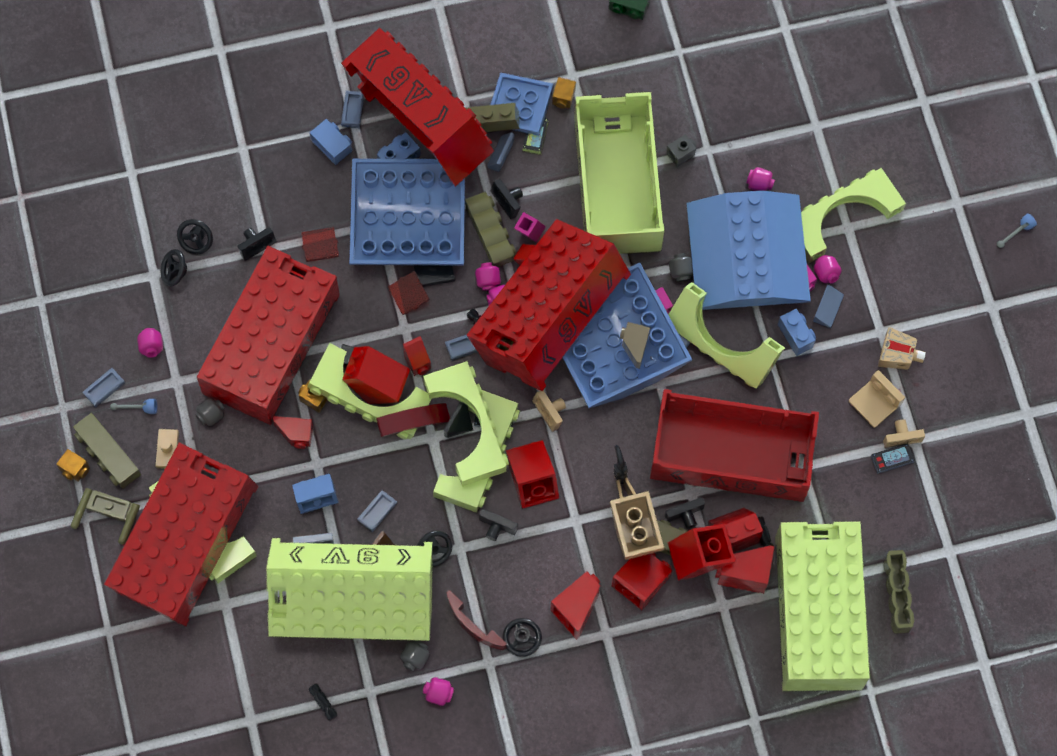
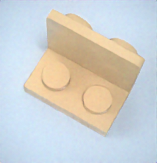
[848,370,905,428]

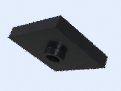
[414,265,455,288]

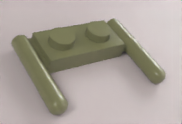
[70,488,140,545]

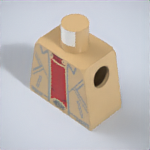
[878,327,926,370]

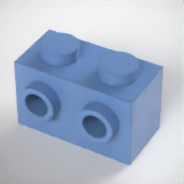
[310,119,352,165]
[377,132,421,159]
[778,309,816,356]
[292,474,339,514]

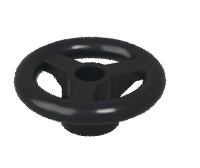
[177,219,213,254]
[160,249,187,287]
[417,530,453,567]
[502,618,542,657]

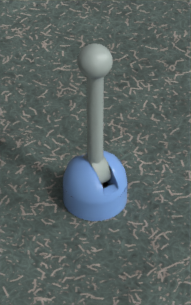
[997,213,1037,248]
[110,399,157,414]

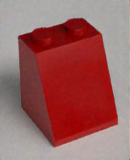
[342,346,410,405]
[506,440,559,509]
[708,507,763,553]
[668,524,736,580]
[715,546,775,594]
[611,553,673,610]
[550,571,600,640]

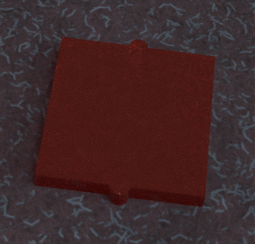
[301,227,339,262]
[388,271,430,315]

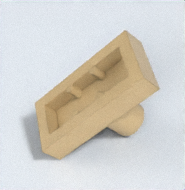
[532,390,566,432]
[883,420,925,448]
[156,429,179,469]

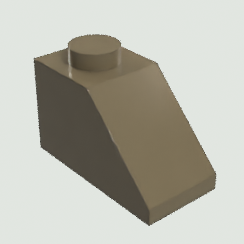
[620,322,650,369]

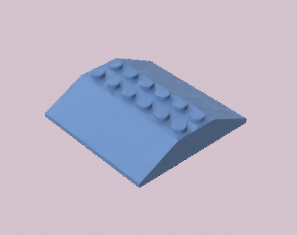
[350,159,465,265]
[687,190,811,310]
[562,263,692,408]

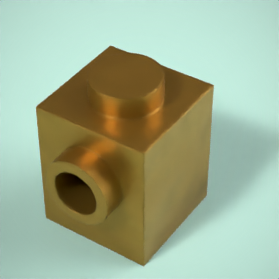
[552,77,576,109]
[298,380,328,413]
[56,449,90,482]

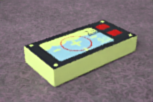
[523,118,548,154]

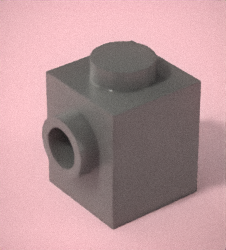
[666,134,697,167]

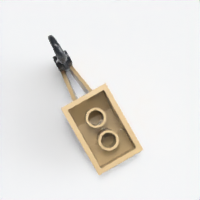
[610,445,664,560]

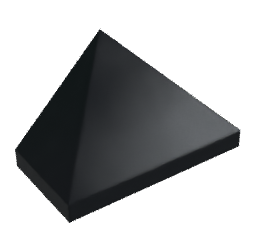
[444,401,473,438]

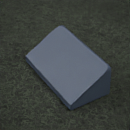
[487,132,514,172]
[813,285,844,328]

